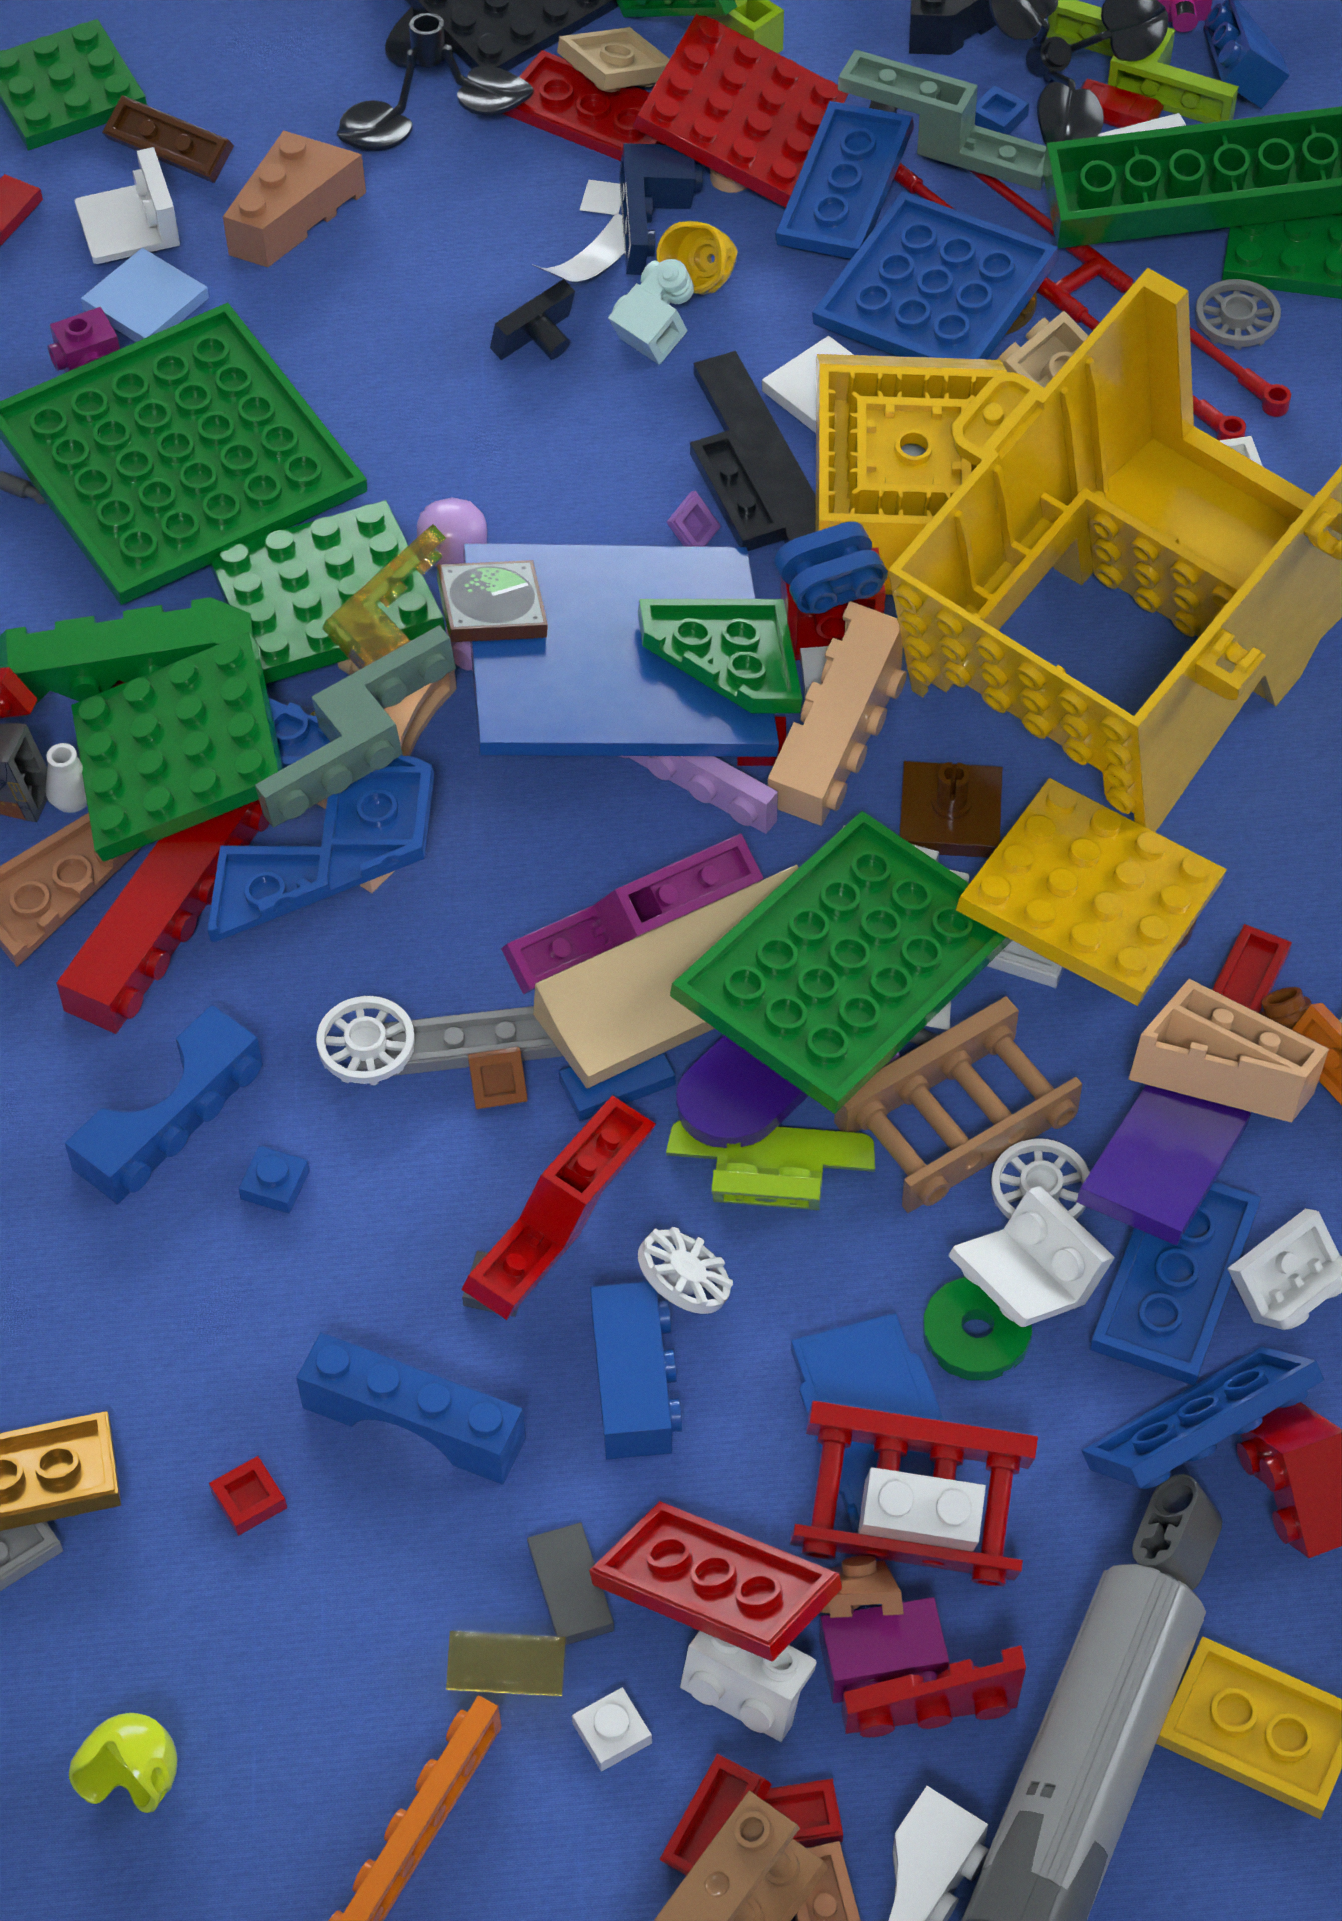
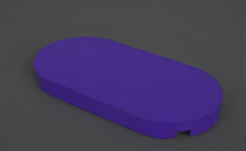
[676,1035,808,1148]

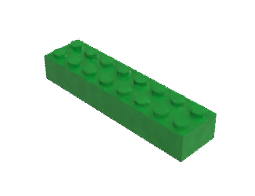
[1043,106,1342,248]

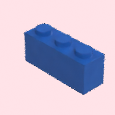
[590,1281,682,1460]

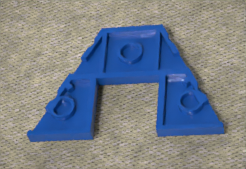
[207,697,434,942]

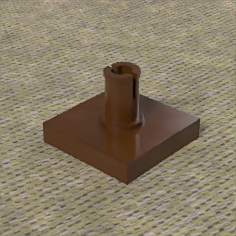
[900,761,1003,858]

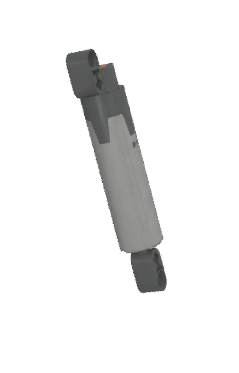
[962,1474,1223,1921]

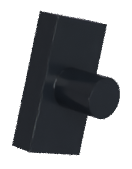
[490,279,575,360]

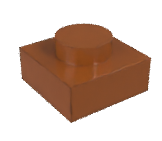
[467,1047,528,1109]

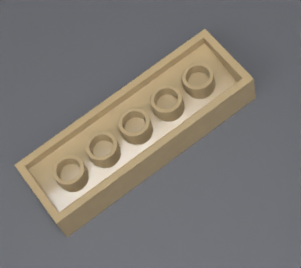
[533,865,799,1089]

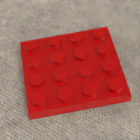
[633,13,849,208]

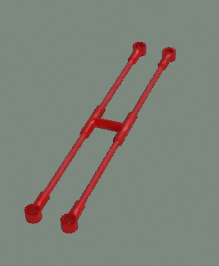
[894,161,1291,441]

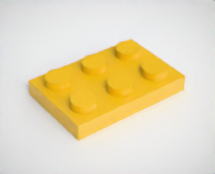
[1156,1636,1342,1820]

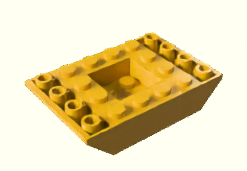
[816,354,1007,595]

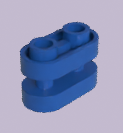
[774,522,888,614]

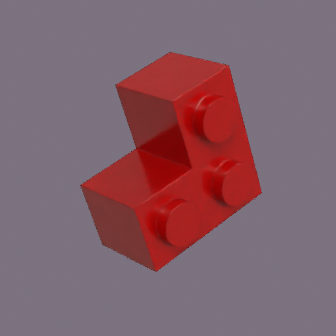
[1237,1402,1342,1558]

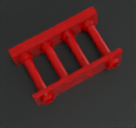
[790,1401,1038,1587]

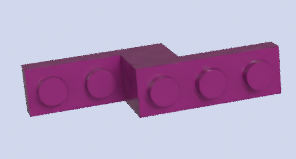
[501,833,764,995]

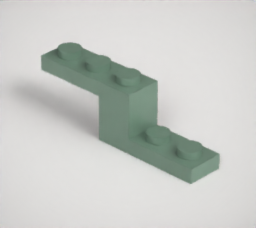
[838,49,1046,191]
[255,625,456,828]

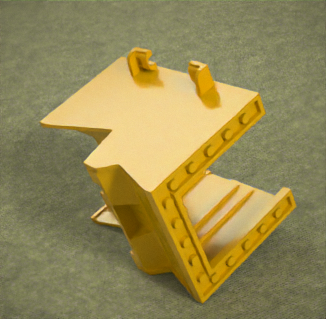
[888,267,1342,832]

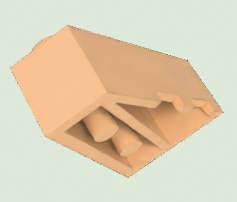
[1128,979,1329,1123]

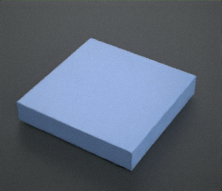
[81,248,209,342]

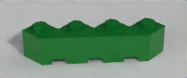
[0,597,253,717]

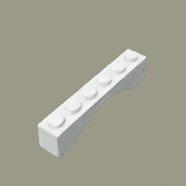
[889,1786,990,1921]

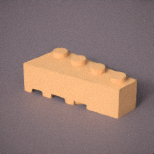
[768,601,907,826]

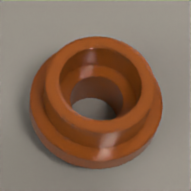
[1261,987,1312,1030]

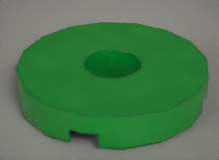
[923,1277,1032,1380]

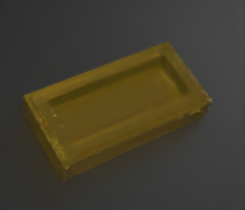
[446,1630,566,1696]

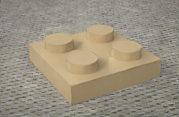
[557,27,670,92]

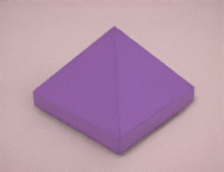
[666,491,721,547]

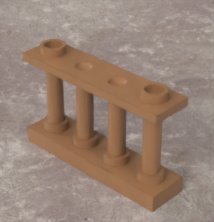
[834,996,1082,1213]
[654,1791,829,1921]

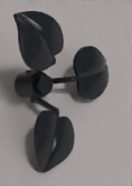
[989,0,1168,145]
[336,7,534,150]

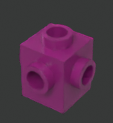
[47,306,120,373]

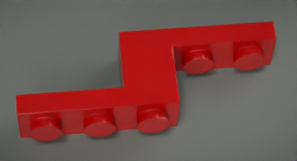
[461,1095,656,1320]

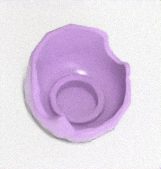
[417,497,487,567]

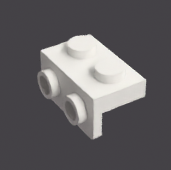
[1227,1208,1342,1330]
[680,1631,816,1742]

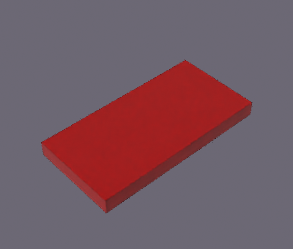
[502,50,665,161]
[589,1501,842,1662]

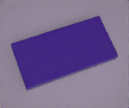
[1076,1085,1251,1245]

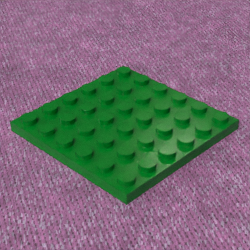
[0,302,367,605]

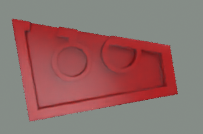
[841,1645,1026,1738]

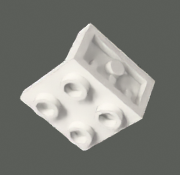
[75,147,180,264]
[949,1186,1115,1327]

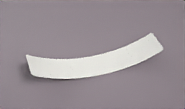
[532,214,625,282]

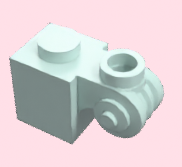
[608,259,694,365]

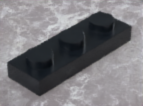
[690,429,786,551]

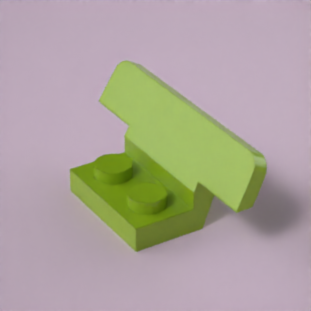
[666,1121,875,1210]

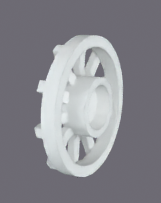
[316,996,415,1085]
[991,1139,1090,1220]
[638,1227,733,1314]

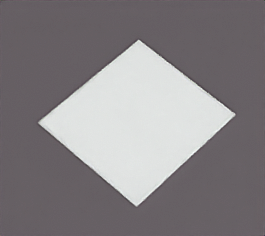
[580,180,621,215]

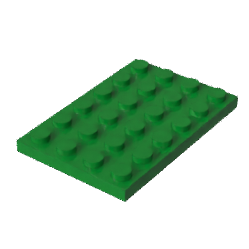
[670,811,1013,1114]

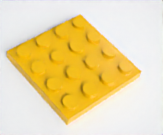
[956,778,1227,1006]

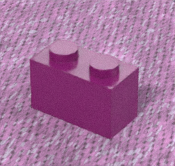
[819,1597,949,1704]

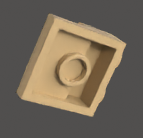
[997,311,1088,388]

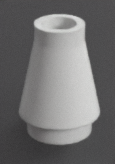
[45,743,87,813]

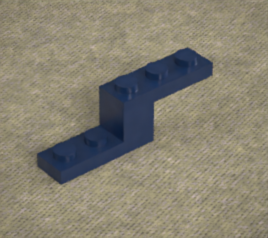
[619,143,702,275]

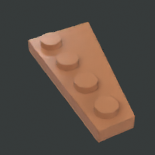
[0,812,143,967]

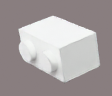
[858,1467,986,1552]

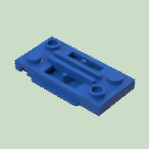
[791,1313,957,1534]

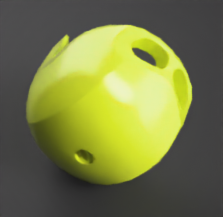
[69,1713,177,1813]

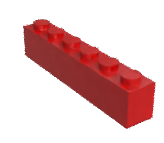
[56,800,270,1034]

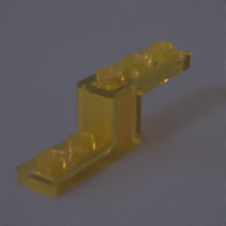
[310,524,446,716]

